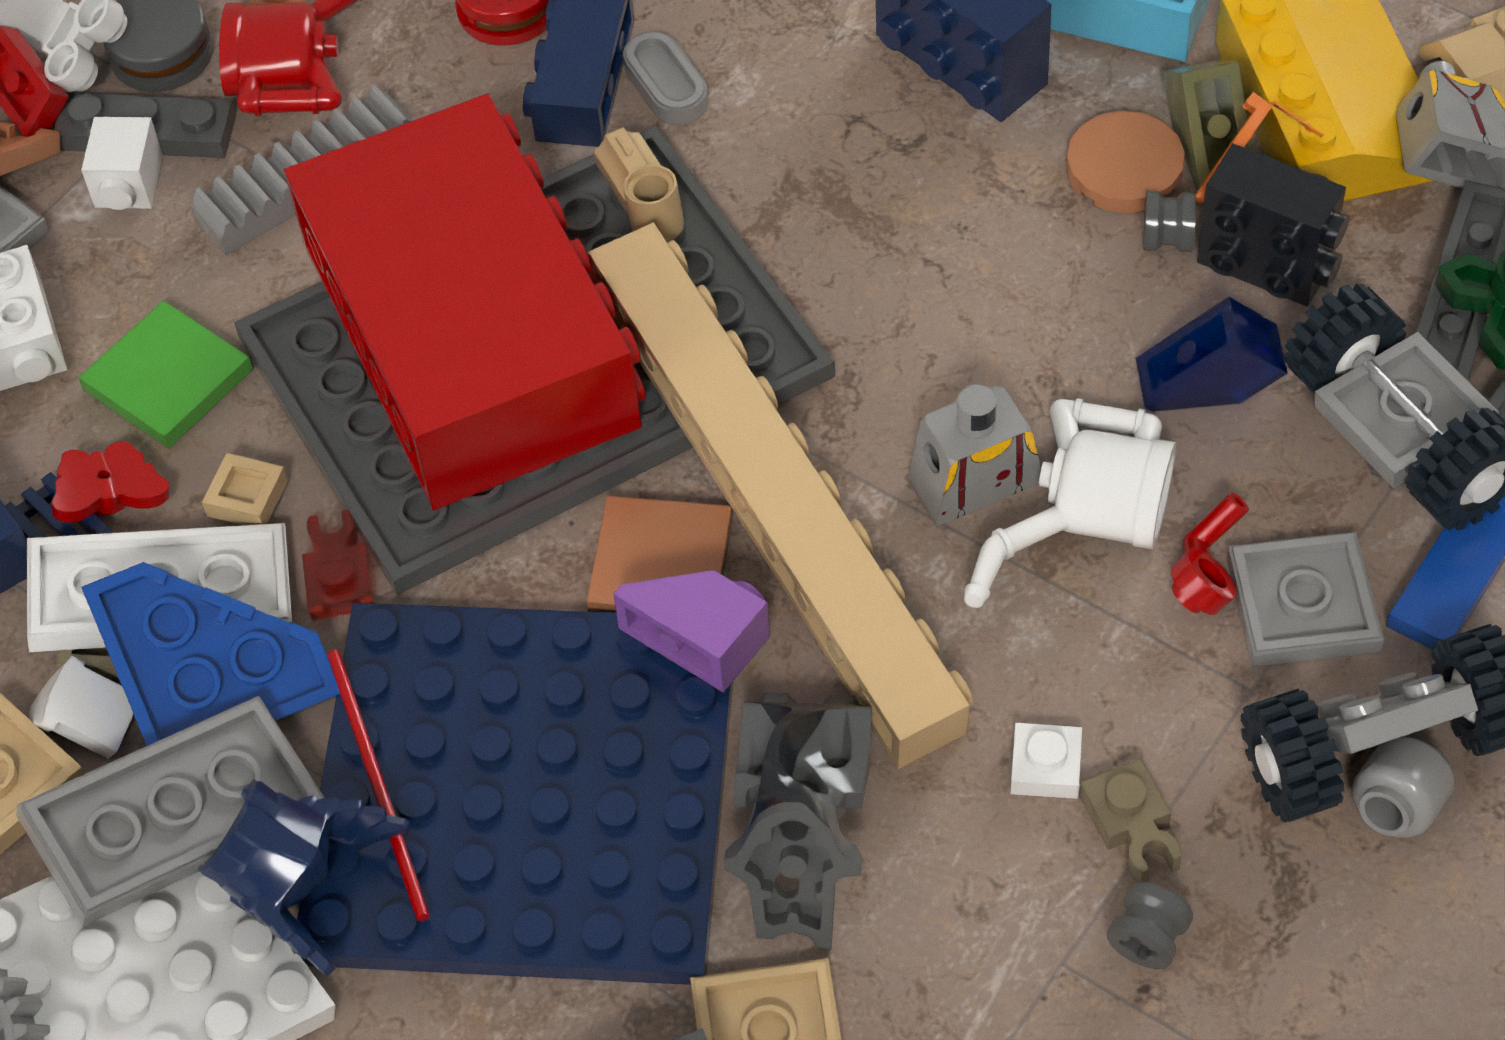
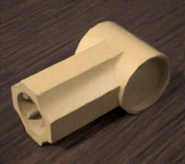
[593,127,684,242]

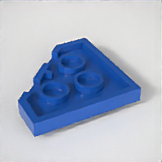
[81,562,340,746]

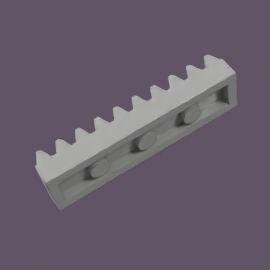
[190,85,413,255]

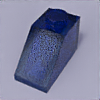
[1135,297,1288,412]

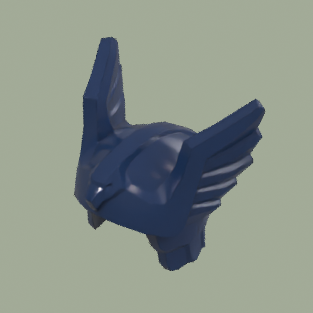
[198,779,409,976]

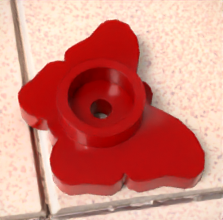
[52,441,169,523]

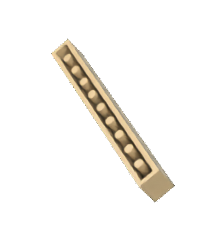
[588,222,973,769]

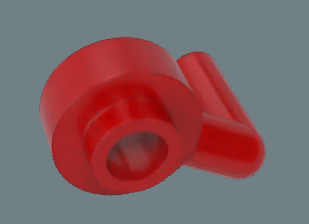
[1171,492,1249,615]

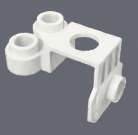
[0,0,127,92]

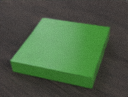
[78,300,253,449]

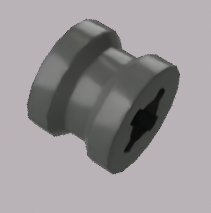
[1143,190,1196,252]
[1107,882,1193,969]

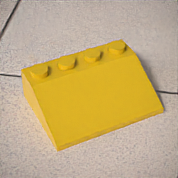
[1215,0,1435,201]

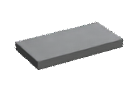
[16,696,324,927]

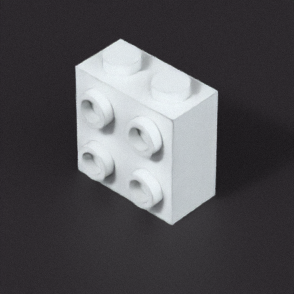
[0,245,68,391]

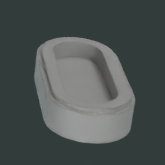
[623,32,708,125]

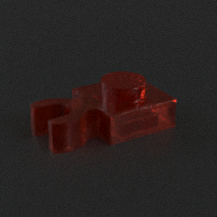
[302,510,374,621]

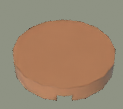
[1066,110,1185,214]

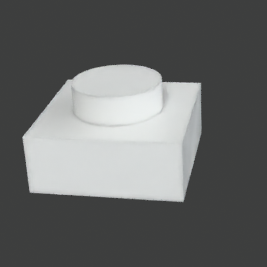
[1011,723,1082,799]

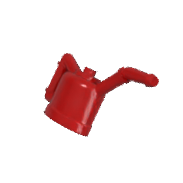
[219,0,362,117]

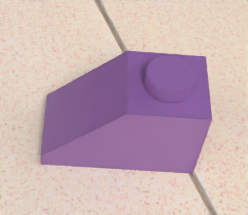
[613,570,770,693]

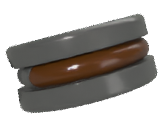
[103,0,213,92]

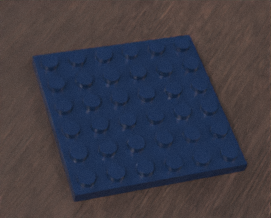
[292,603,733,985]

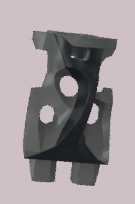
[724,692,872,950]

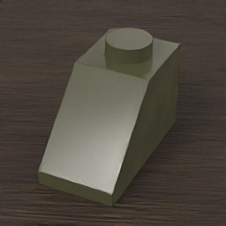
[1163,59,1253,190]

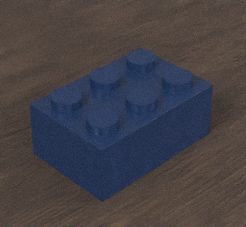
[875,0,1052,122]

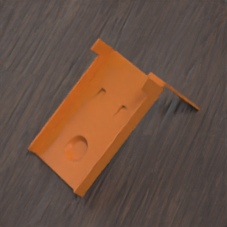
[1195,92,1324,205]

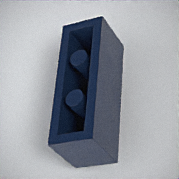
[523,0,634,147]

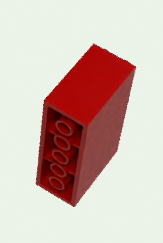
[283,93,646,511]

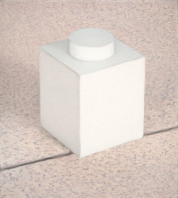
[81,117,163,210]

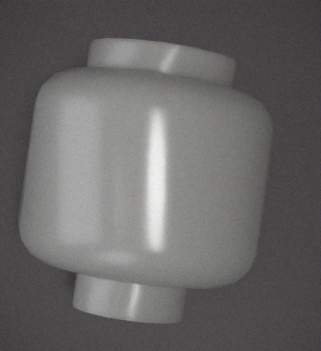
[1352,736,1455,838]

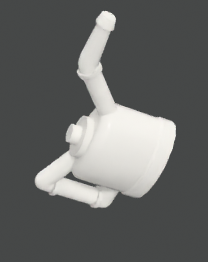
[964,398,1176,608]

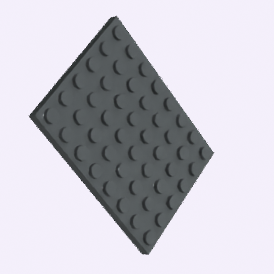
[234,125,835,595]

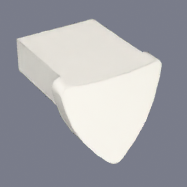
[29,656,133,759]

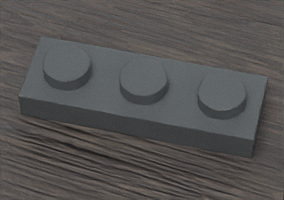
[54,92,236,158]

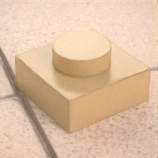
[202,453,288,525]

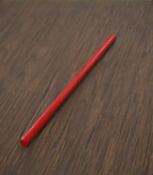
[327,649,430,922]

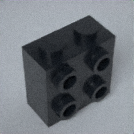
[1197,143,1349,307]

